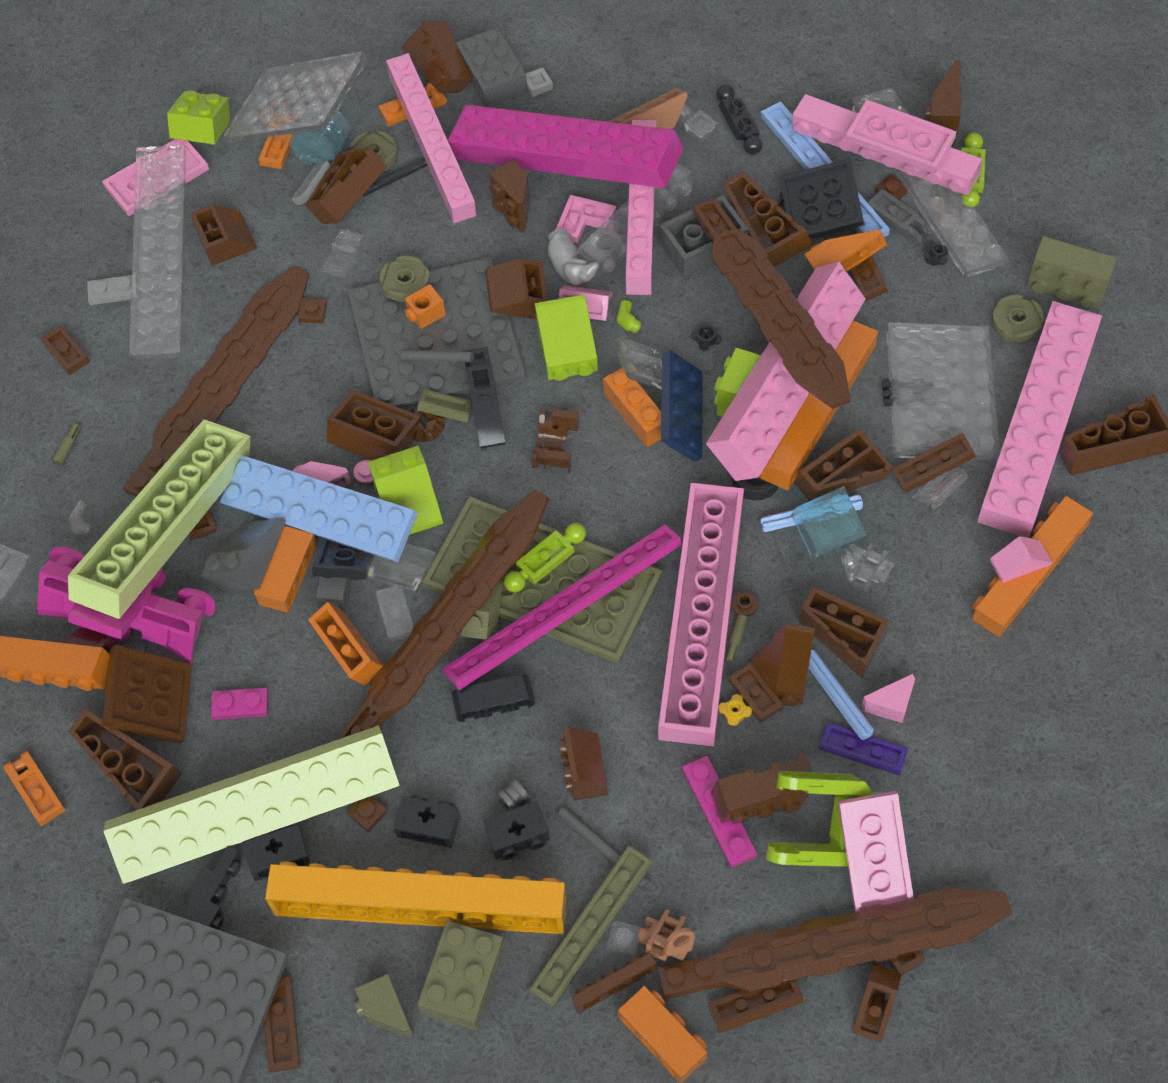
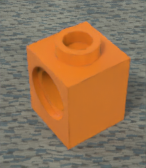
[404,284,446,330]

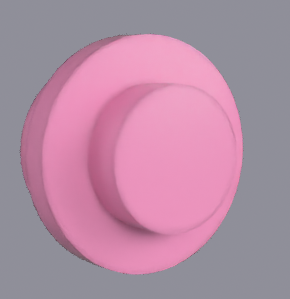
[353,460,373,484]

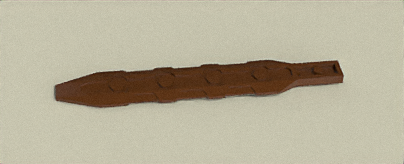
[693,198,851,409]
[123,266,309,497]
[335,490,549,741]
[658,888,1012,1000]

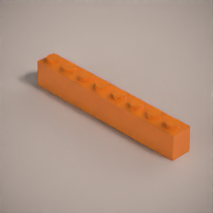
[760,321,879,491]

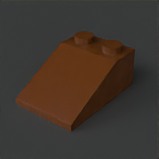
[924,61,961,146]

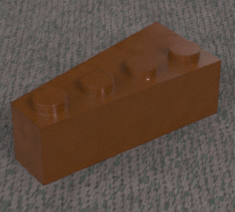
[68,709,182,810]

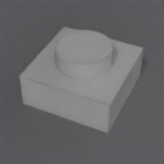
[526,67,553,97]

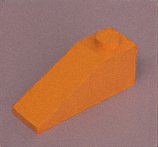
[804,229,887,272]

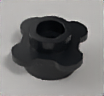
[923,241,949,266]
[691,324,721,351]

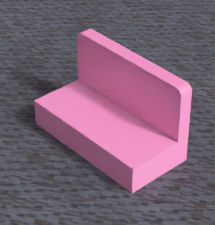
[559,285,612,321]

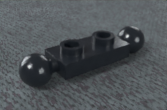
[716,84,762,155]

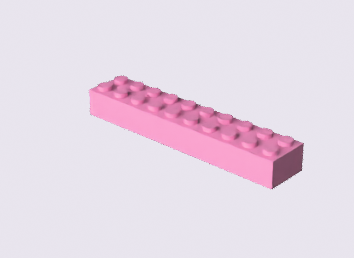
[706,262,865,481]
[977,301,1102,538]
[658,483,744,747]

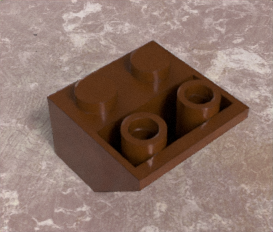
[489,160,530,233]
[190,204,257,266]
[485,258,548,319]
[559,727,608,801]

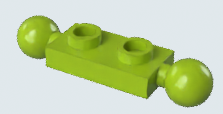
[961,132,986,208]
[504,523,586,592]

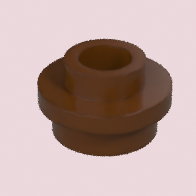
[731,591,758,617]

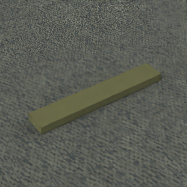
[529,845,653,1008]

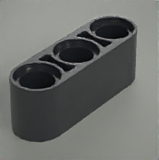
[452,674,535,722]

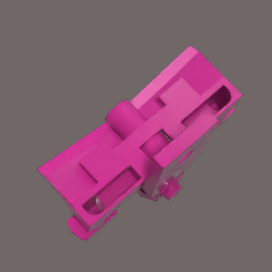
[37,547,215,664]

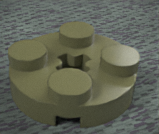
[350,131,398,171]
[380,256,430,302]
[992,295,1044,342]

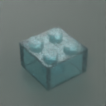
[791,487,867,562]

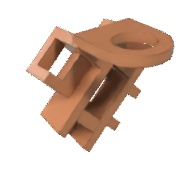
[639,909,695,961]

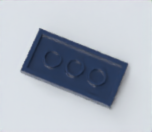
[661,350,703,461]

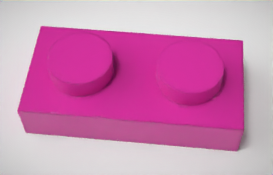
[211,688,268,720]

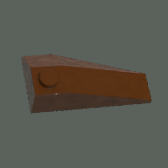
[753,623,815,706]

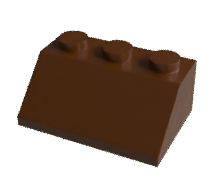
[327,390,421,460]

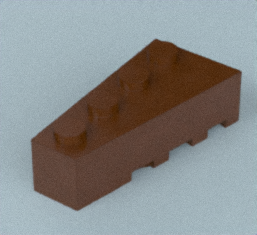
[722,172,813,267]
[1061,394,1168,476]

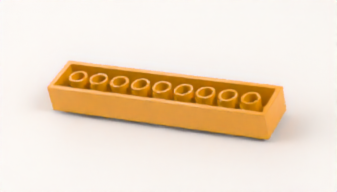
[265,862,567,934]

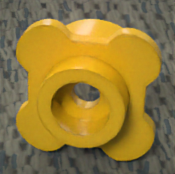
[718,694,752,726]

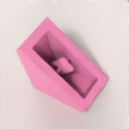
[990,536,1052,583]
[861,674,915,723]

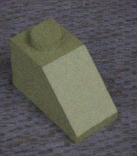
[460,584,502,640]
[353,974,413,1038]

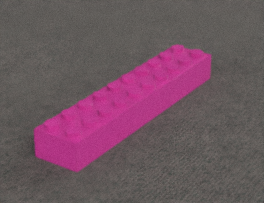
[448,105,683,188]

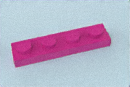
[682,756,757,868]

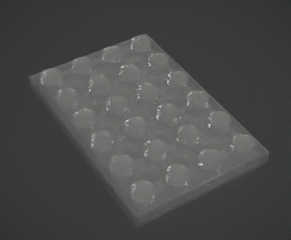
[224,51,367,142]
[887,322,1000,460]

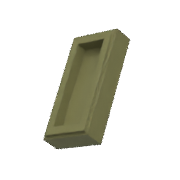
[417,389,472,423]

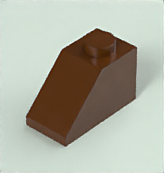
[853,964,902,1042]

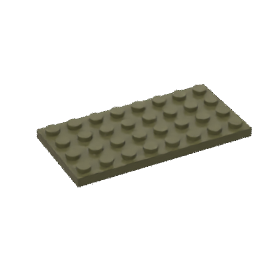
[423,496,662,665]

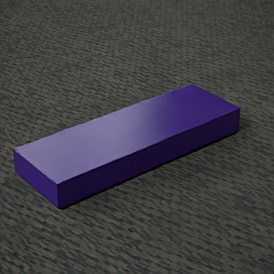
[819,722,908,776]

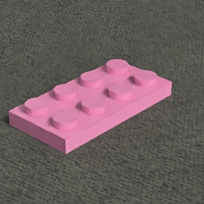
[845,100,956,173]
[102,139,209,217]
[838,791,913,912]

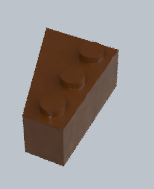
[401,20,473,93]
[305,147,387,224]
[794,428,894,503]
[799,587,889,679]
[711,753,812,824]

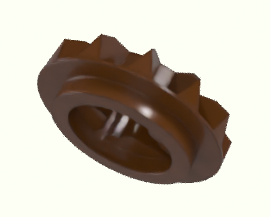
[411,408,445,442]

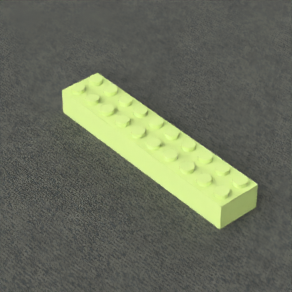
[68,419,251,619]
[103,725,399,884]

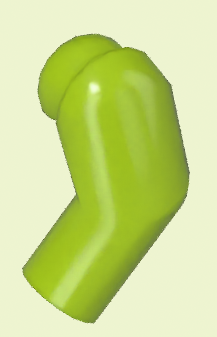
[617,300,641,333]

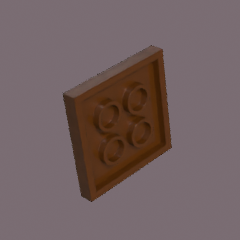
[102,645,192,743]

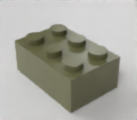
[1026,236,1117,309]
[417,921,505,1031]

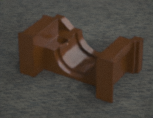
[531,408,580,473]

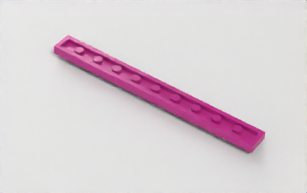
[442,525,682,690]

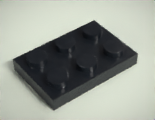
[312,538,374,580]

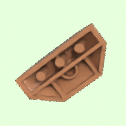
[608,88,688,129]

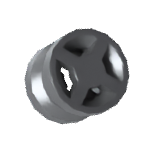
[495,778,530,811]

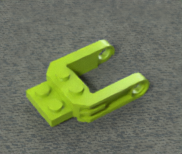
[766,771,886,867]

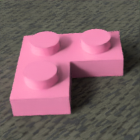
[556,195,616,243]

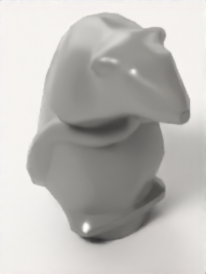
[547,228,599,285]

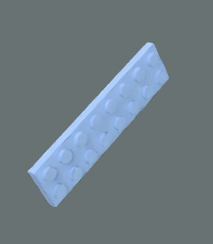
[220,455,418,563]

